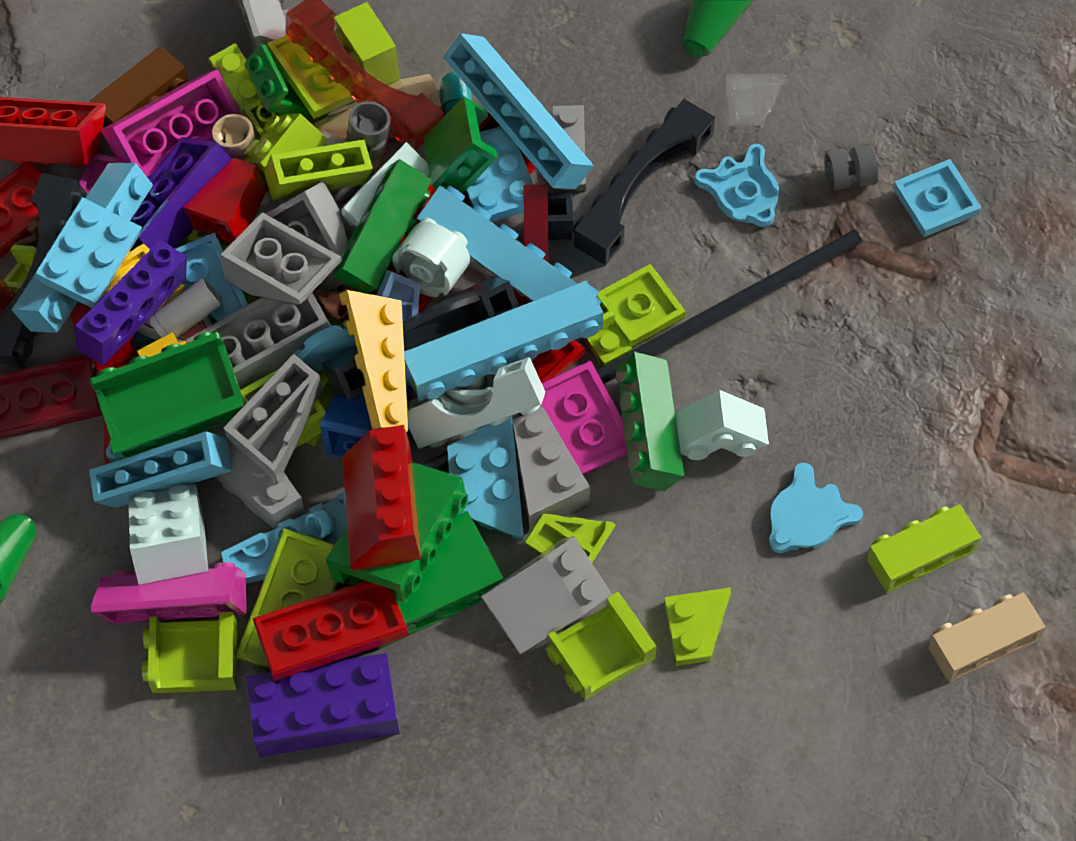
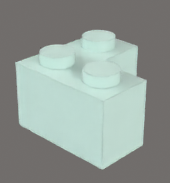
[675,390,769,460]

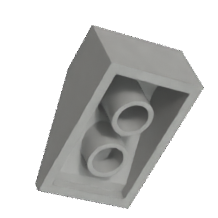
[266,181,348,293]
[221,212,341,304]
[480,536,612,654]

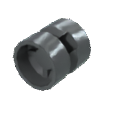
[346,101,390,161]
[824,144,878,192]

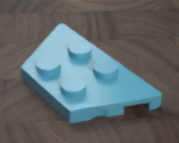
[447,415,524,541]

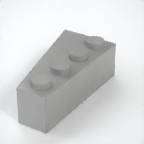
[187,422,305,529]

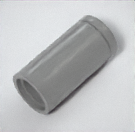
[149,278,223,339]

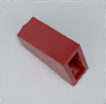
[183,158,267,244]

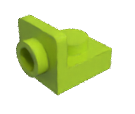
[584,310,632,366]

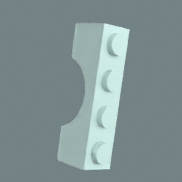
[407,357,545,449]

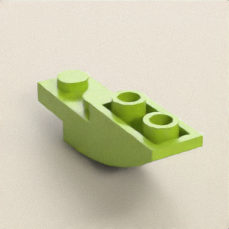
[208,43,282,140]

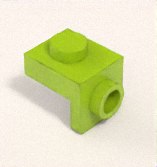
[0,245,37,295]

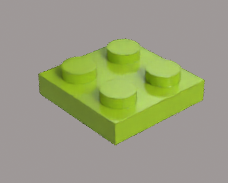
[596,264,686,347]

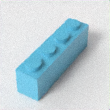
[89,431,233,508]

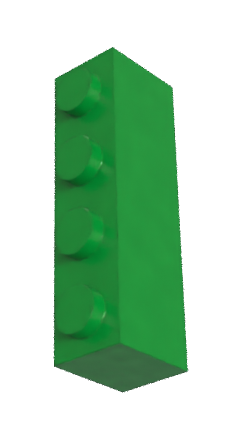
[332,159,432,294]
[616,352,684,491]

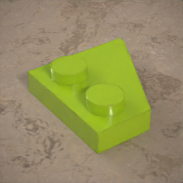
[522,513,616,563]
[664,587,731,666]

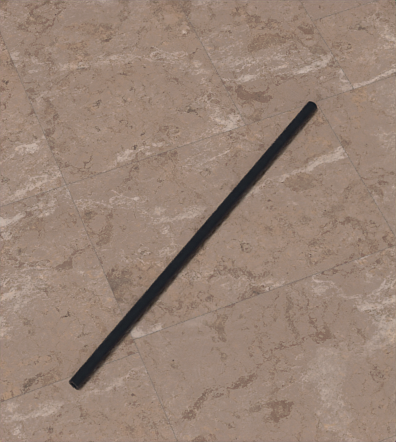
[421,229,862,472]

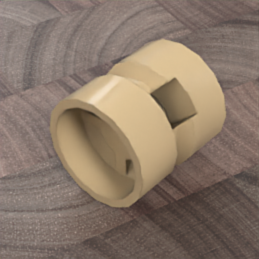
[212,114,256,161]

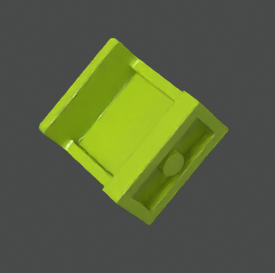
[545,591,656,701]
[142,612,238,693]

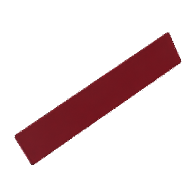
[523,184,548,302]

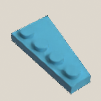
[221,491,347,584]

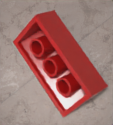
[0,97,106,167]
[342,425,421,570]

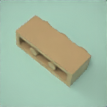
[928,592,1046,683]

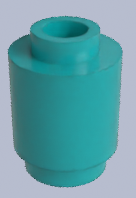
[439,72,472,114]

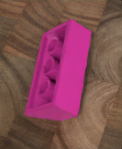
[101,69,241,178]
[91,562,247,624]

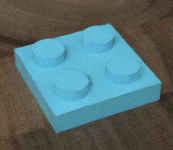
[893,159,982,238]

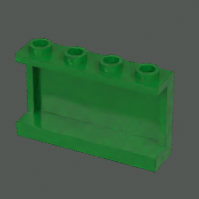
[89,332,246,460]
[326,462,468,603]
[346,511,504,649]

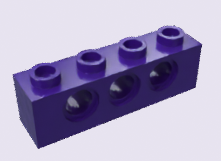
[75,240,187,366]

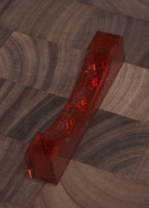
[285,0,444,150]

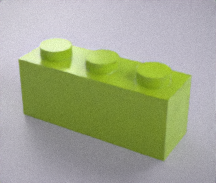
[264,140,373,200]
[867,504,981,594]

